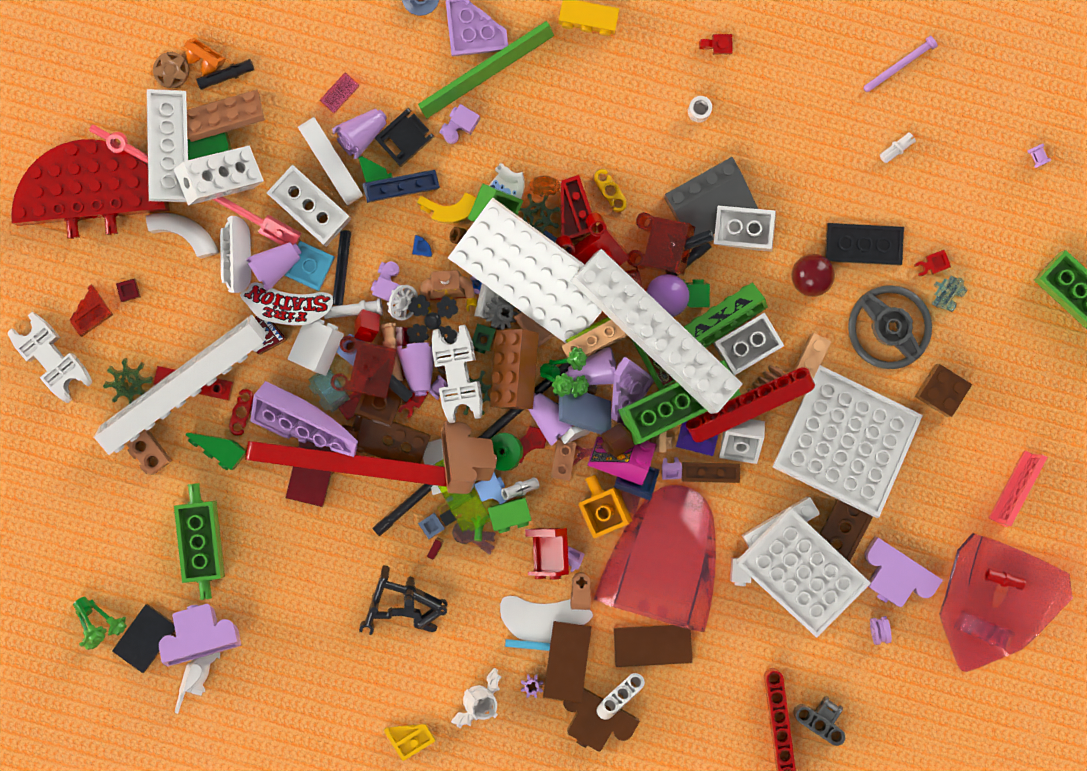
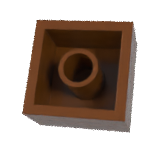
[915,364,972,417]

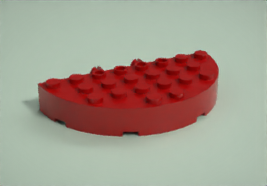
[11,139,170,239]

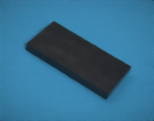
[825,223,904,266]

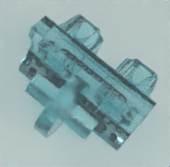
[932,276,967,312]

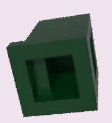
[472,323,496,354]

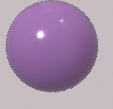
[646,274,689,317]

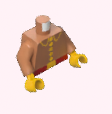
[419,270,478,314]

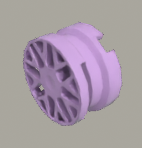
[870,616,892,645]

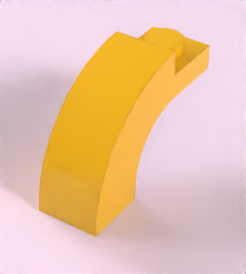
[417,192,476,224]

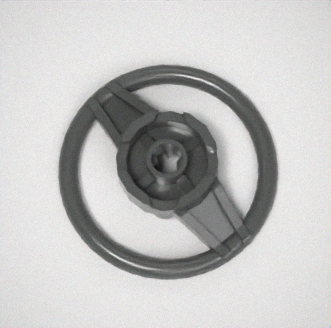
[848,285,932,369]

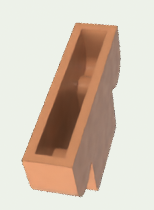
[441,421,497,494]

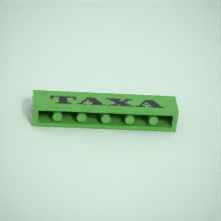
[684,282,768,348]

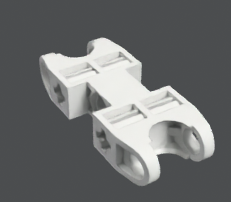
[8,311,92,403]
[432,325,483,423]

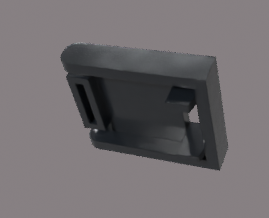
[375,108,434,167]

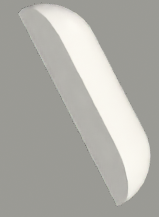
[220,216,251,293]

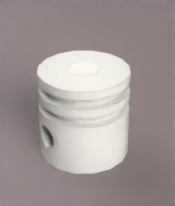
[688,96,712,123]

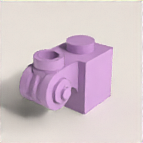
[439,104,480,144]
[371,261,401,302]

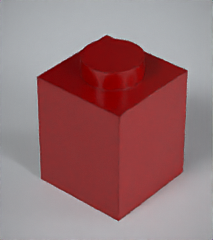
[354,309,380,343]

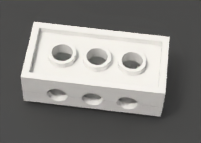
[174,145,264,206]
[267,165,352,247]

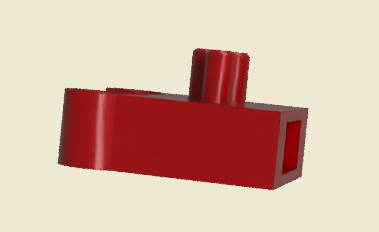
[555,213,630,266]

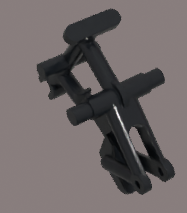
[359,565,448,635]

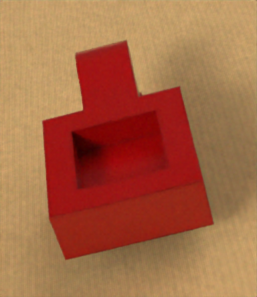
[699,34,733,55]

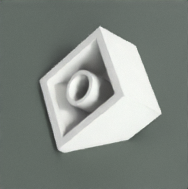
[719,419,765,464]

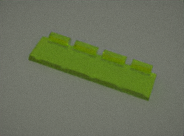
[435,459,491,532]

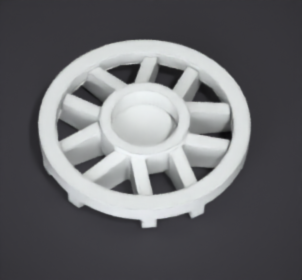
[387,285,418,321]

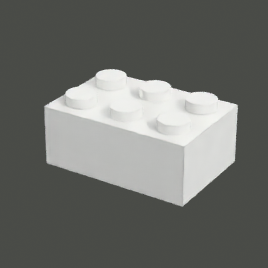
[713,313,784,376]

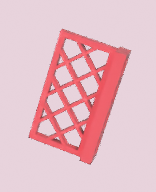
[989,451,1048,527]

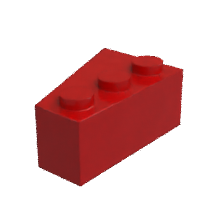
[561,175,597,240]

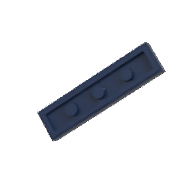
[363,170,440,203]

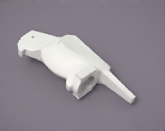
[175,652,220,713]

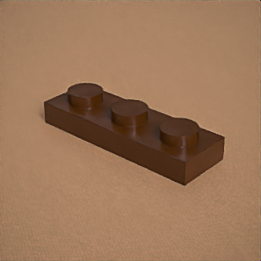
[682,462,740,483]

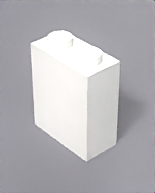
[287,319,344,376]

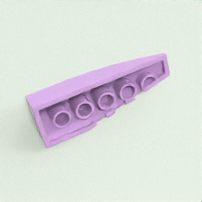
[250,381,358,457]

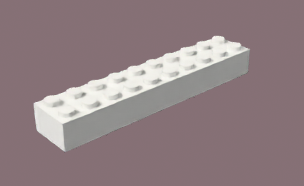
[570,249,743,414]
[94,315,266,455]

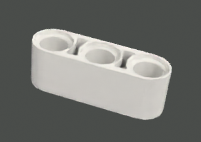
[597,673,645,720]

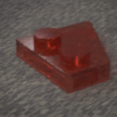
[69,284,113,337]

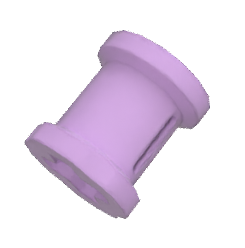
[1027,144,1051,168]
[428,375,448,400]

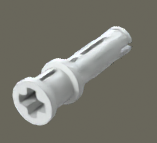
[324,298,383,319]

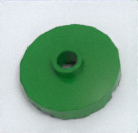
[491,433,523,471]

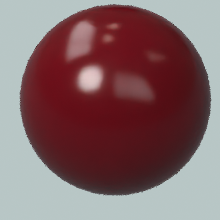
[791,254,835,297]

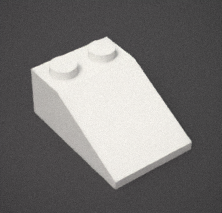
[714,206,776,252]

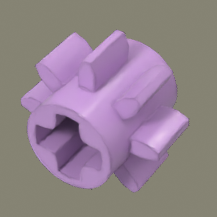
[521,674,543,698]

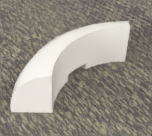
[146,213,219,259]

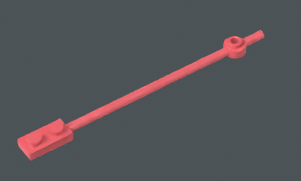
[89,124,302,245]

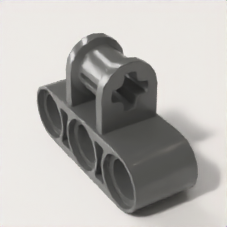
[793,696,845,746]

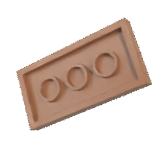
[187,89,265,142]

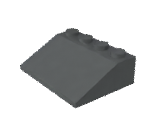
[664,157,758,238]

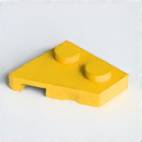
[383,723,436,761]

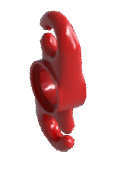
[229,389,254,436]

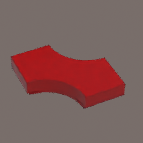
[504,426,546,463]

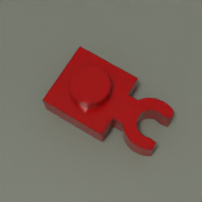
[914,250,951,276]
[398,388,429,418]

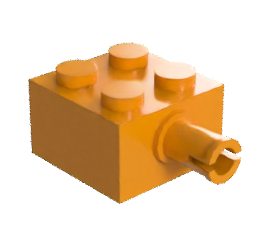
[578,474,633,538]

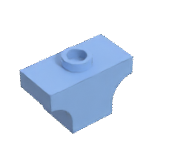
[474,472,507,504]

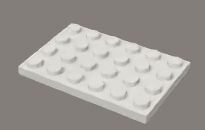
[736,507,871,638]

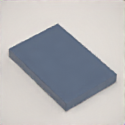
[559,389,611,435]

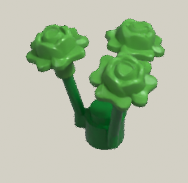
[540,347,589,398]
[73,597,127,650]

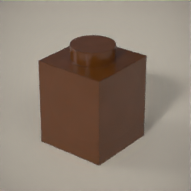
[601,423,634,458]

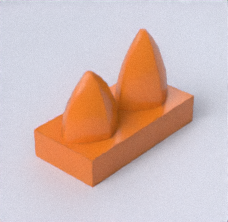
[184,38,226,76]

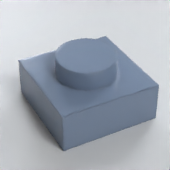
[418,512,445,539]

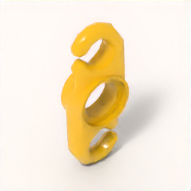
[594,169,627,213]

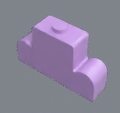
[865,537,943,607]
[159,604,242,667]

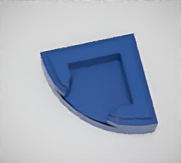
[412,235,432,257]

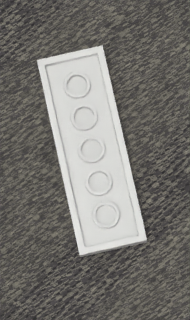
[146,89,188,202]

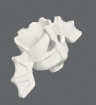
[451,668,501,728]

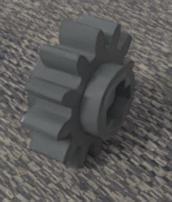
[484,296,518,330]

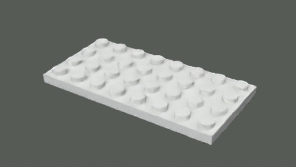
[448,197,602,343]

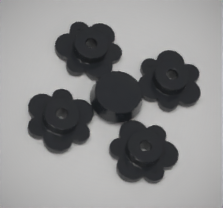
[407,295,458,344]

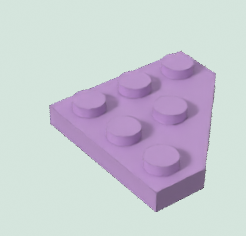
[446,0,508,57]
[611,357,654,427]

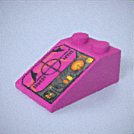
[588,437,656,485]

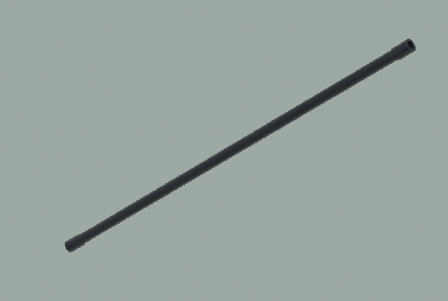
[373,243,712,536]

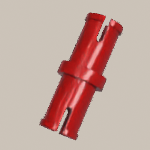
[984,568,1026,591]

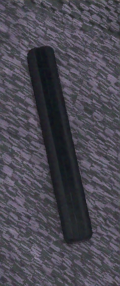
[333,230,351,306]

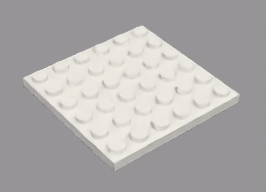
[772,365,923,518]

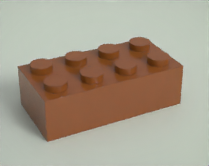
[490,329,539,409]

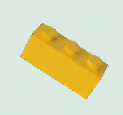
[559,0,619,36]

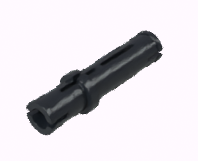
[196,59,255,90]

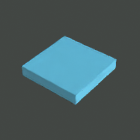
[284,241,335,291]

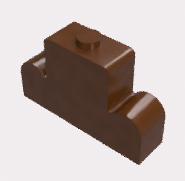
[563,688,640,752]

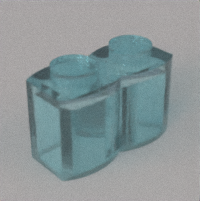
[308,368,351,412]

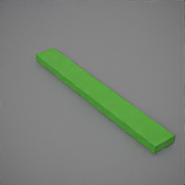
[418,21,554,119]

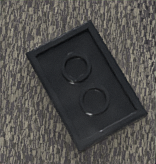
[112,604,175,673]

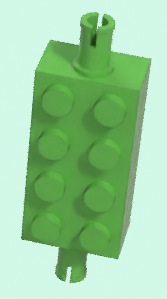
[174,483,225,600]

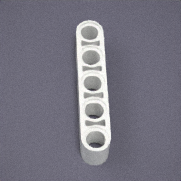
[298,117,364,206]

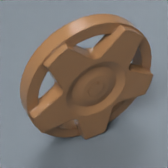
[153,52,189,88]

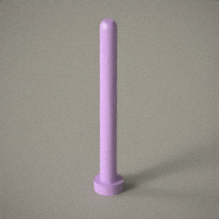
[863,36,938,92]

